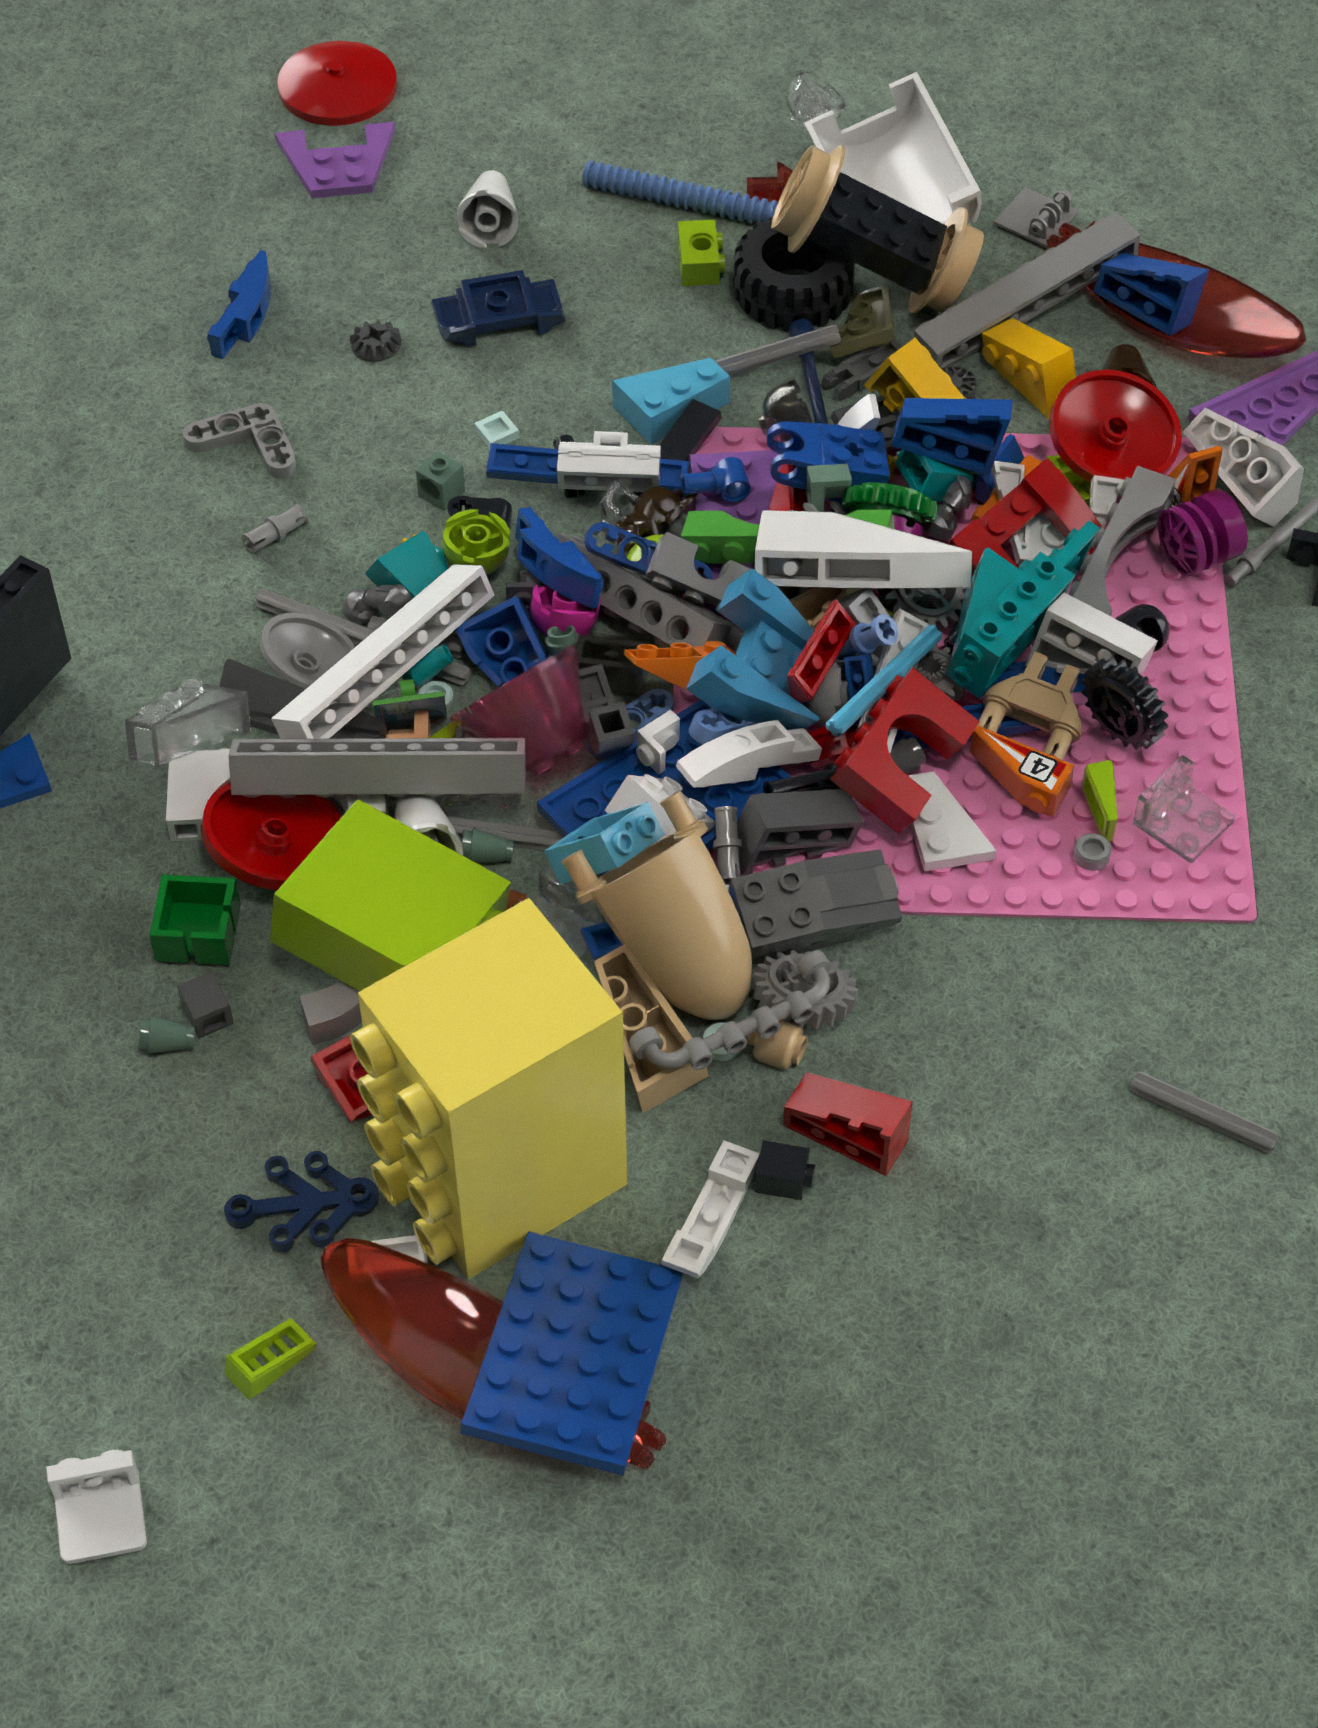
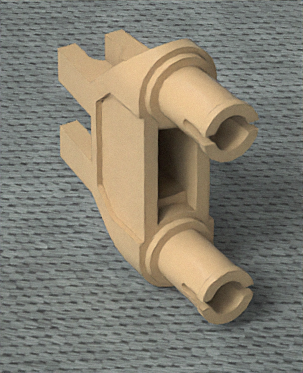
[978,651,1082,760]

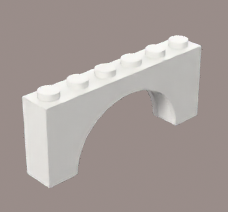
[166,748,388,841]

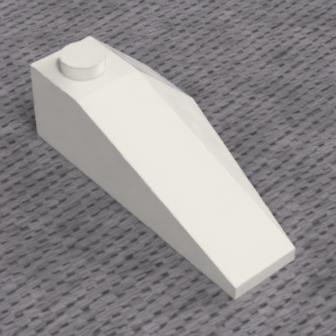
[1183,408,1304,527]

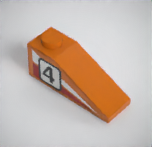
[1167,445,1223,508]
[970,725,1075,817]

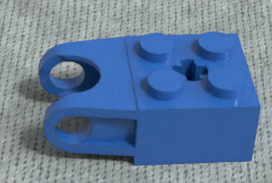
[766,422,890,501]

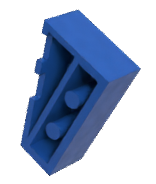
[1093,253,1209,336]
[892,398,1013,476]

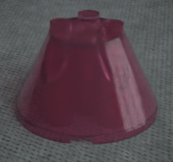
[449,644,586,776]

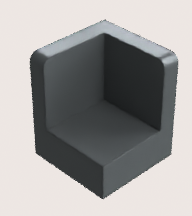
[177,972,234,1039]

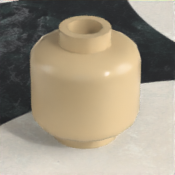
[748,1019,808,1070]

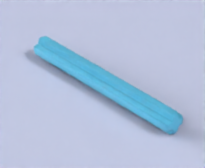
[826,625,942,737]

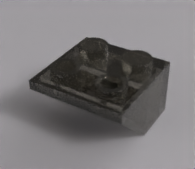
[573,632,654,697]

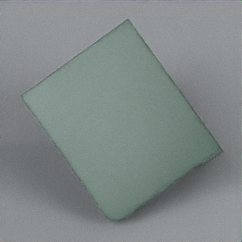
[806,464,852,512]

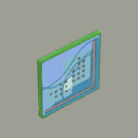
[372,679,447,725]

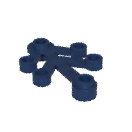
[224,1151,379,1252]

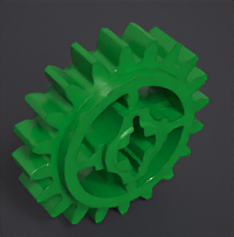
[842,482,938,527]

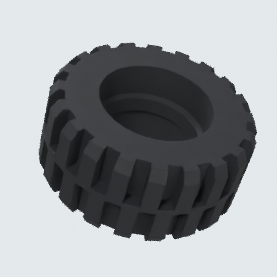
[734,217,855,331]

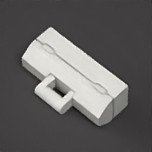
[557,431,661,492]

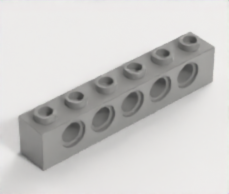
[556,533,732,648]

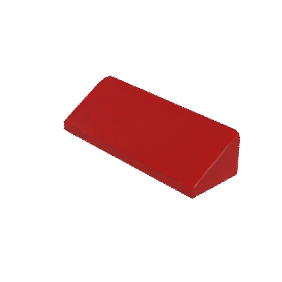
[787,599,856,702]

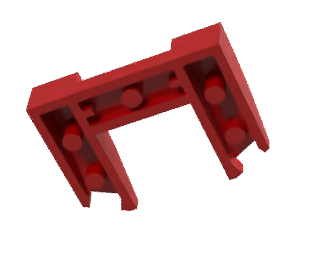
[949,458,1102,576]

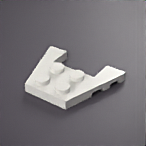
[991,461,1124,574]

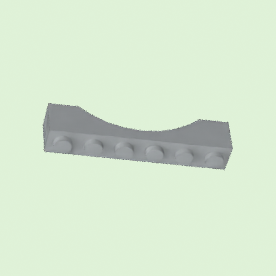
[1069,466,1176,616]

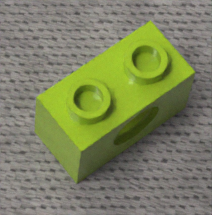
[678,220,725,286]

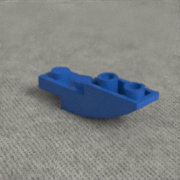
[207,250,271,359]
[515,507,604,608]

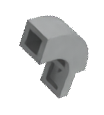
[299,980,362,1046]

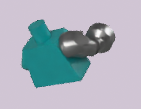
[887,449,978,541]
[343,530,448,625]

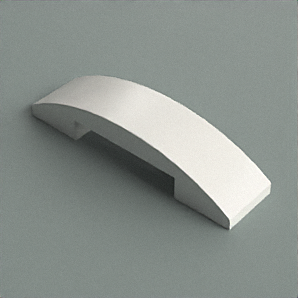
[661,1140,760,1279]

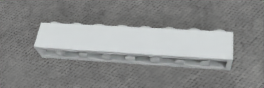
[271,564,495,739]

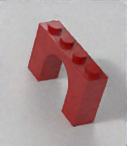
[830,667,980,834]

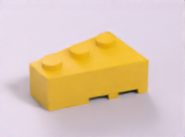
[982,318,1076,419]

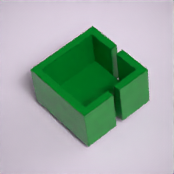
[149,874,241,965]

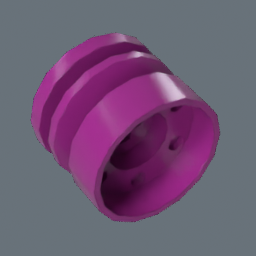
[1158,489,1248,577]

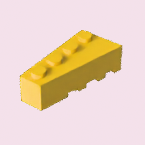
[863,338,967,412]

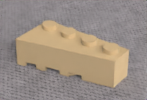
[594,943,709,1113]

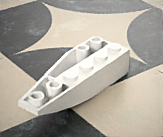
[755,510,972,588]

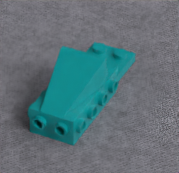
[945,520,1100,699]

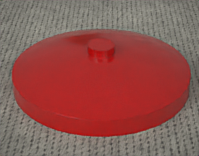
[278,41,397,126]
[1049,370,1182,482]
[201,782,342,890]

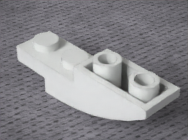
[676,720,822,788]

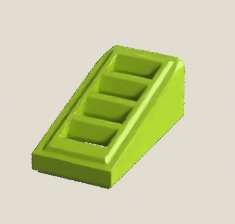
[1081,760,1117,842]
[225,1318,316,1400]

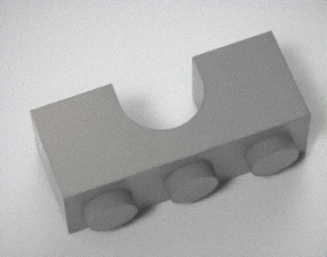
[645,532,751,616]

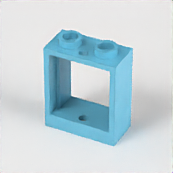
[544,802,665,884]

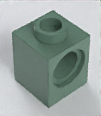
[416,451,465,511]

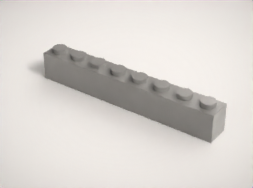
[914,212,1140,368]
[228,738,526,798]

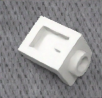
[636,710,680,774]

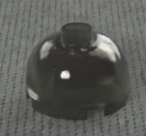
[758,379,813,442]

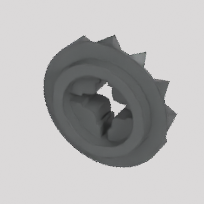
[350,320,402,361]

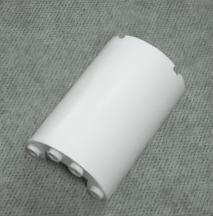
[804,72,982,225]

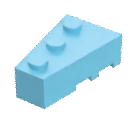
[612,358,730,444]

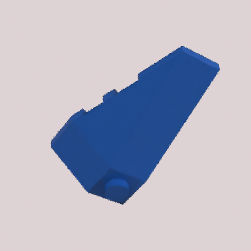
[456,595,575,732]

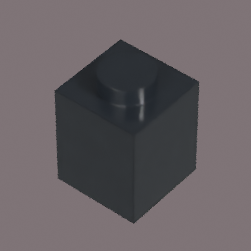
[755,1140,816,1201]

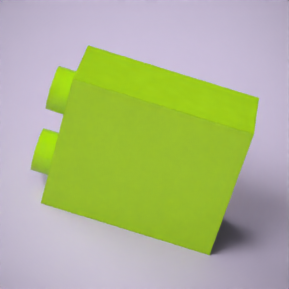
[270,799,511,991]

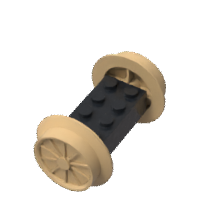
[771,145,984,314]

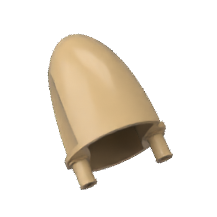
[561,791,752,1020]

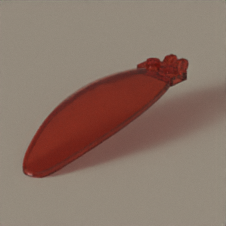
[1046,221,1306,358]
[321,1238,668,1469]

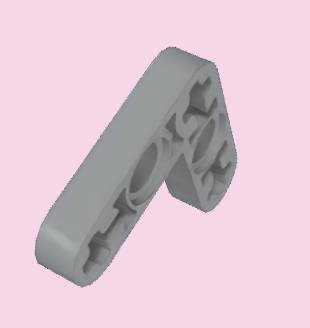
[183,403,297,478]

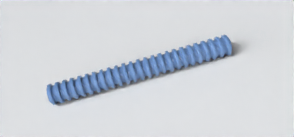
[582,160,778,224]

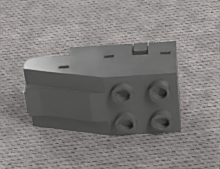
[728,849,903,965]

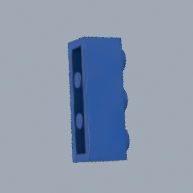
[844,653,874,724]

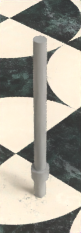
[1224,495,1318,587]

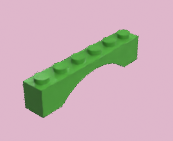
[681,510,894,563]

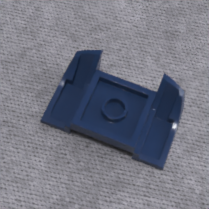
[431,270,566,346]

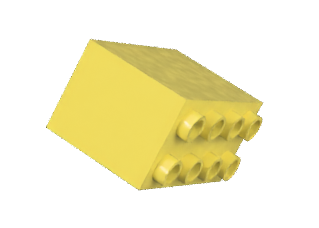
[350,898,628,1279]

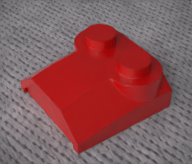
[311,1035,371,1123]

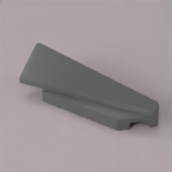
[215,659,387,739]

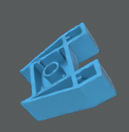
[686,568,838,730]

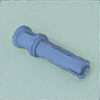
[837,614,898,660]

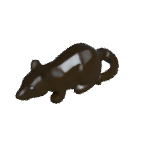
[615,486,698,553]

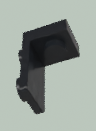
[1286,528,1318,607]

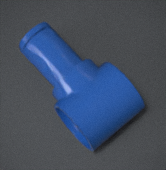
[681,457,751,502]

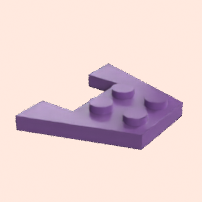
[275,122,395,198]

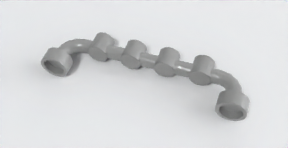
[629,950,831,1070]

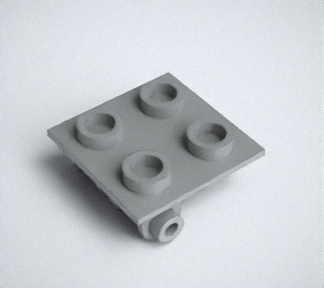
[993,187,1078,248]

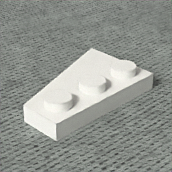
[908,771,997,871]

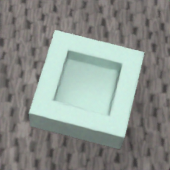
[474,411,519,449]

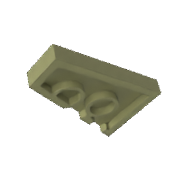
[830,284,896,359]

